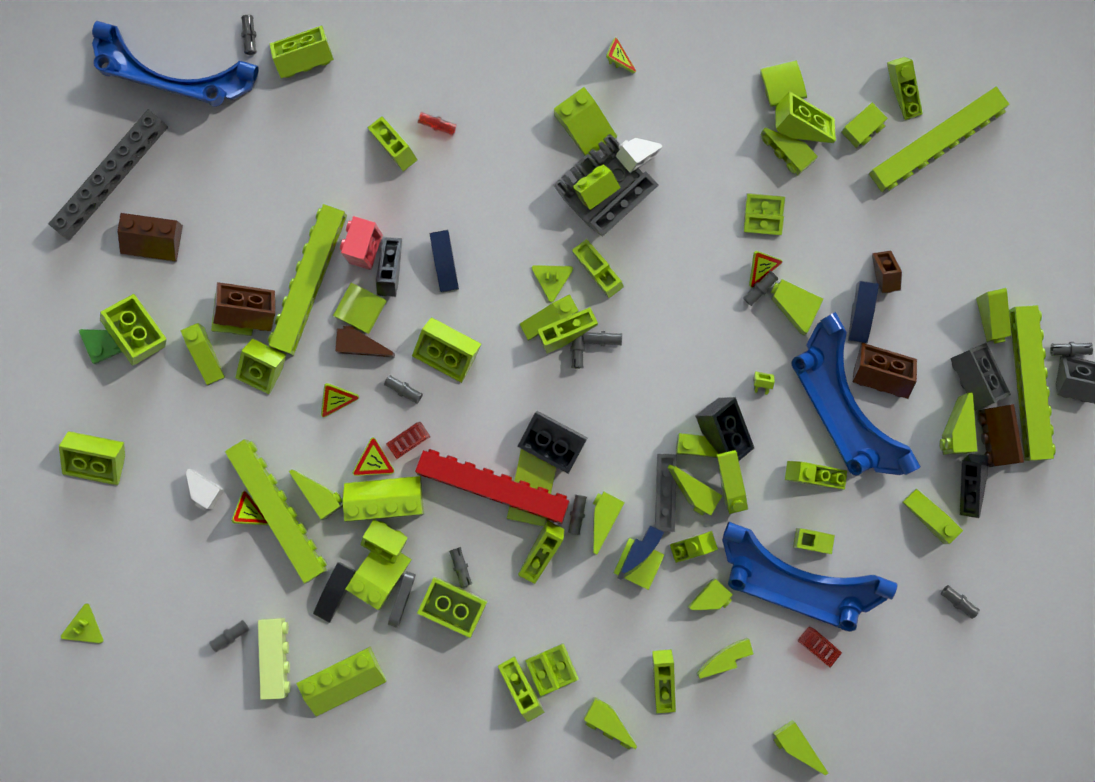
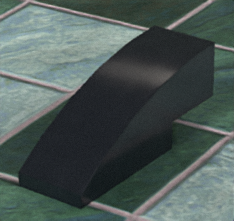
[313,562,356,623]

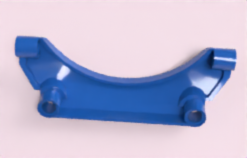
[92,21,259,107]
[791,312,921,476]
[722,522,897,632]

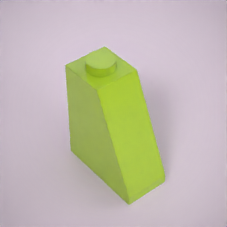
[770,279,823,335]
[976,288,1011,344]

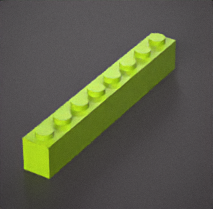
[869,86,1010,192]
[268,204,347,356]
[1009,305,1056,461]
[225,439,327,584]

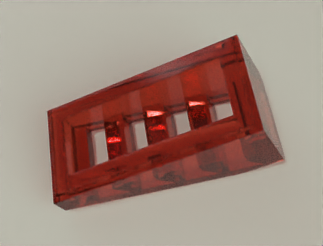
[386,422,430,459]
[798,626,842,668]

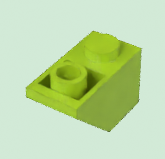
[793,528,835,554]
[669,531,718,563]

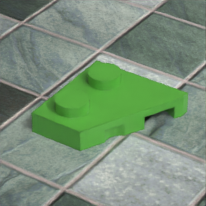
[78,329,122,364]

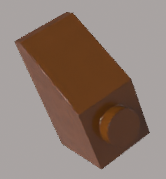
[872,250,902,293]

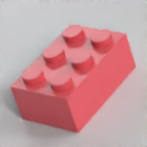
[340,216,383,270]

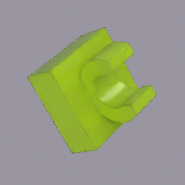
[753,371,775,395]

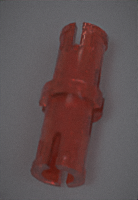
[418,111,457,136]

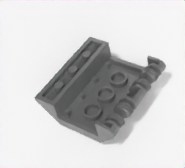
[554,134,659,237]

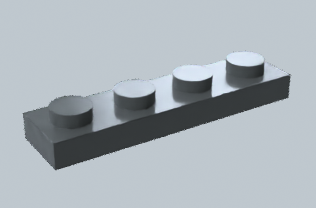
[655,454,677,532]

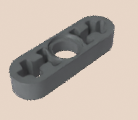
[388,571,416,628]

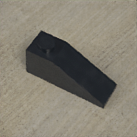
[376,237,402,297]
[960,453,989,518]

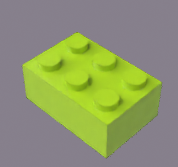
[100,294,167,366]
[417,577,488,638]

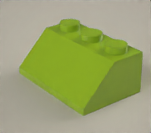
[269,25,334,78]
[412,317,481,383]
[59,431,125,485]

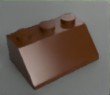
[117,213,183,262]
[213,282,275,331]
[852,343,917,399]
[978,404,1024,467]

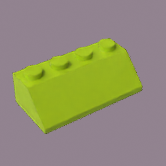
[343,476,424,522]
[296,646,387,717]

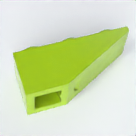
[887,57,923,120]
[760,128,818,176]
[785,461,847,490]
[584,697,637,750]

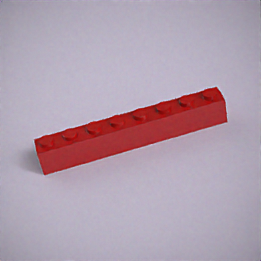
[415,449,570,524]

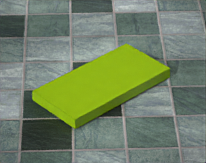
[507,449,556,526]

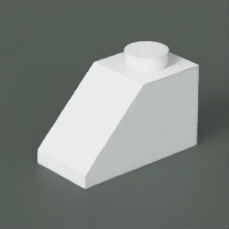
[616,138,663,173]
[186,469,224,510]

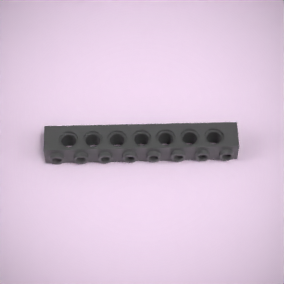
[48,109,168,240]

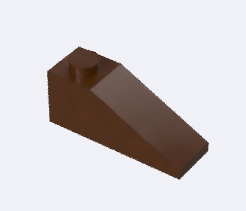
[335,326,395,358]

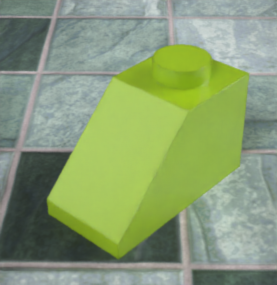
[688,578,733,610]

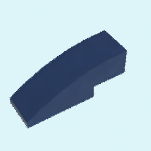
[429,230,459,292]
[848,281,879,343]
[617,526,664,580]

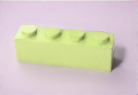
[258,618,291,700]

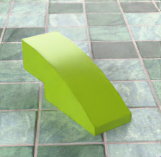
[572,239,624,298]
[697,638,754,679]

